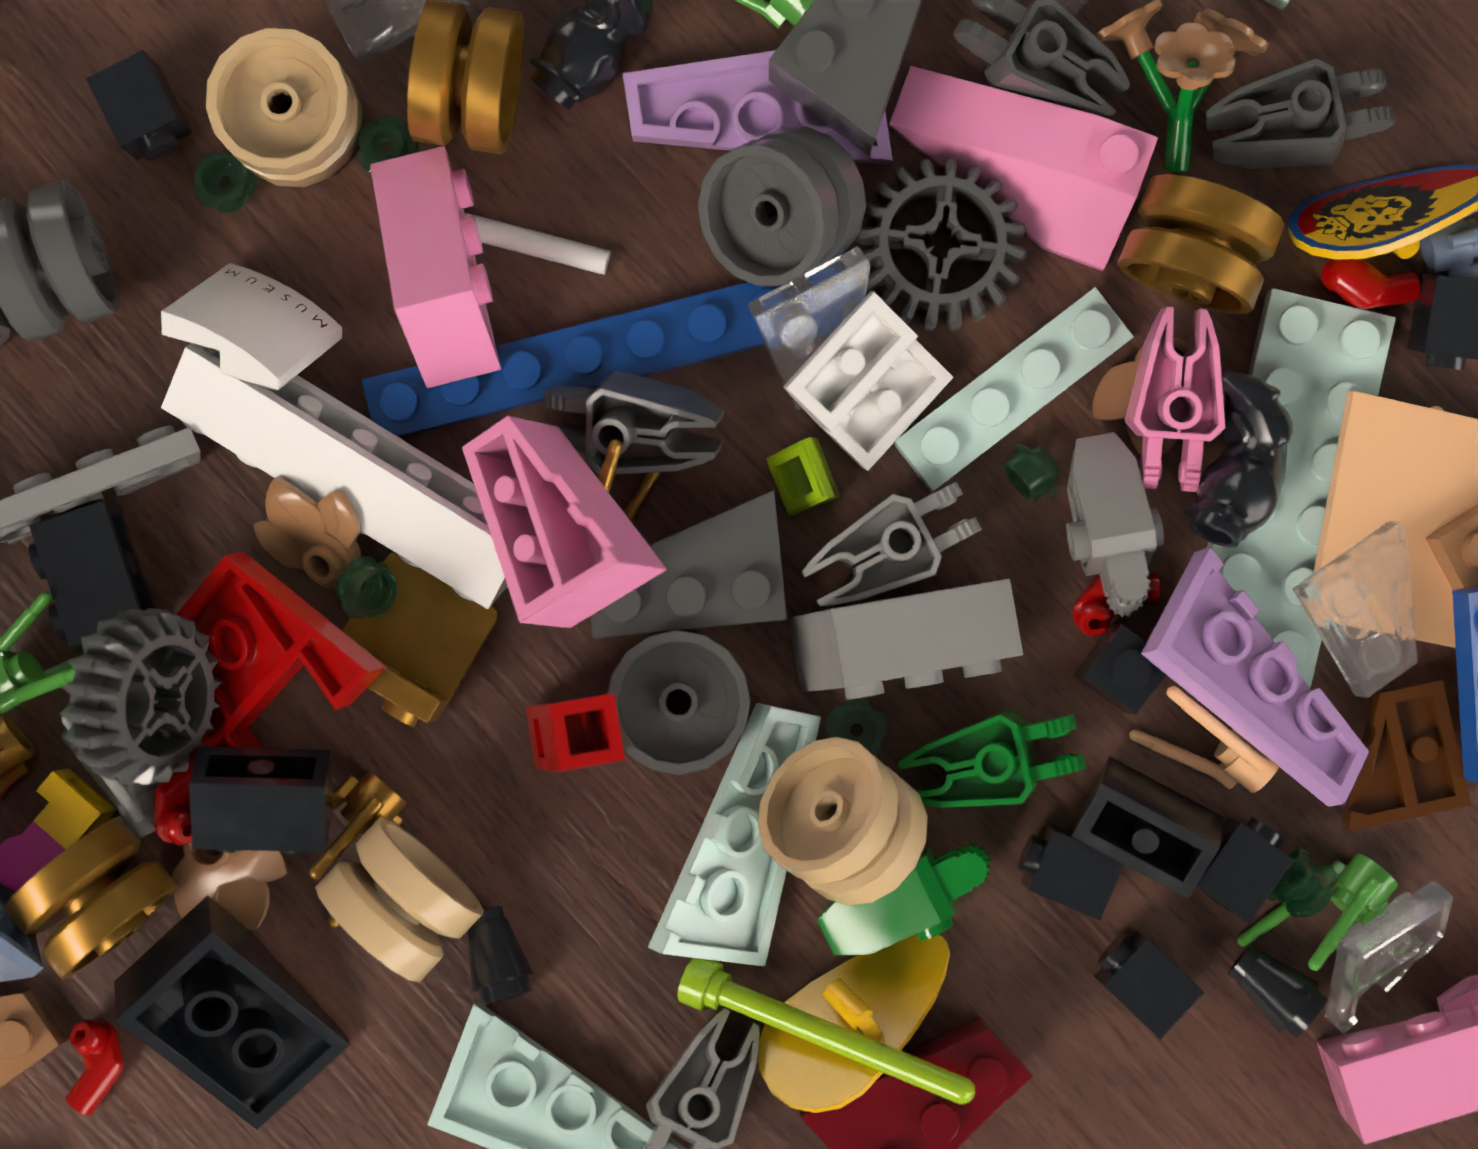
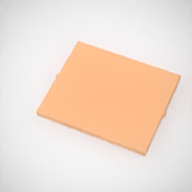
[1305,391,1478,648]

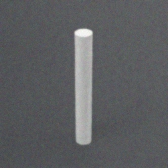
[464,212,611,275]

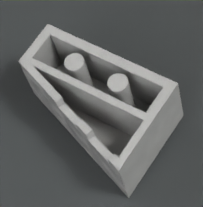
[787,579,1023,700]

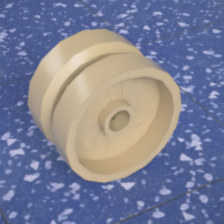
[206,28,363,187]
[758,737,928,906]
[315,817,484,983]

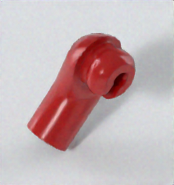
[1321,259,1421,309]
[1072,572,1160,637]
[153,755,196,845]
[65,1018,124,1116]

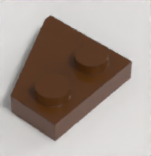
[1342,679,1471,832]

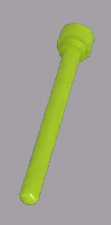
[678,958,975,1104]

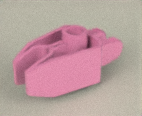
[1125,307,1225,492]

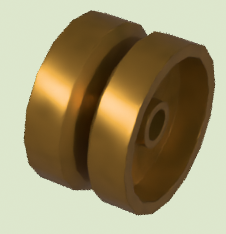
[407,0,524,155]
[1117,174,1285,314]
[4,817,178,980]

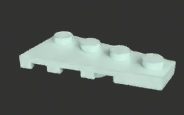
[648,703,821,966]
[427,1000,687,1149]

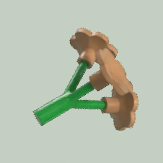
[1094,0,1269,172]

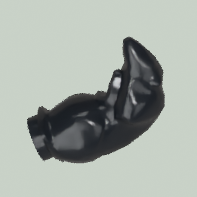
[529,0,653,110]
[1184,371,1293,548]

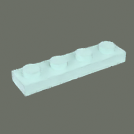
[893,287,1134,493]

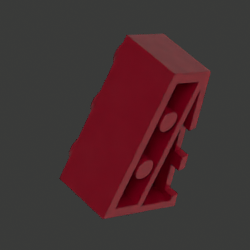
[799,1016,1033,1149]

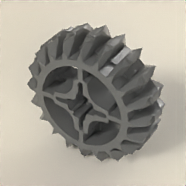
[855,158,1027,331]
[60,608,224,786]

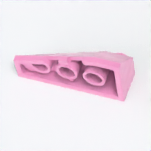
[889,66,1158,271]

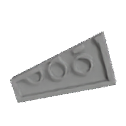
[0,425,201,545]

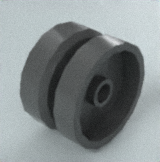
[698,126,866,286]
[0,177,120,342]
[608,630,750,775]

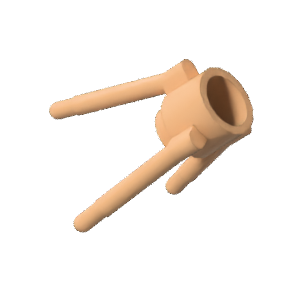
[1129,686,1279,793]

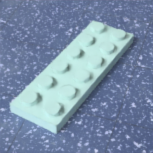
[1207,288,1396,688]

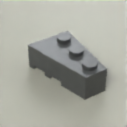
[768,0,923,156]
[591,490,787,639]

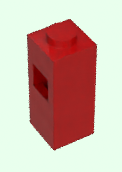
[525,693,625,772]

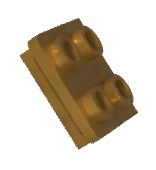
[342,552,498,727]

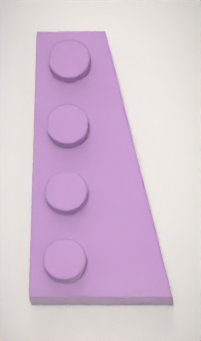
[623,50,893,166]
[1141,547,1369,807]

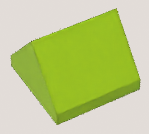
[766,437,841,517]

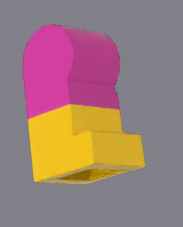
[0,768,117,891]

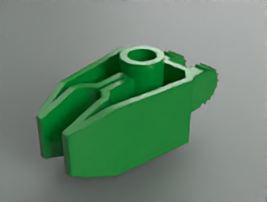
[898,709,1086,808]
[817,842,991,955]

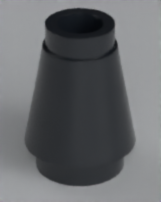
[467,906,534,1006]
[1227,944,1328,1038]

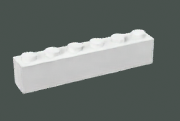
[161,343,508,609]

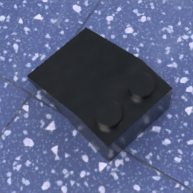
[114,895,350,1130]

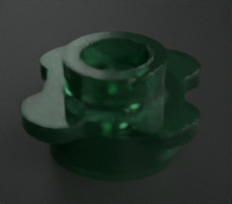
[1267,850,1337,917]

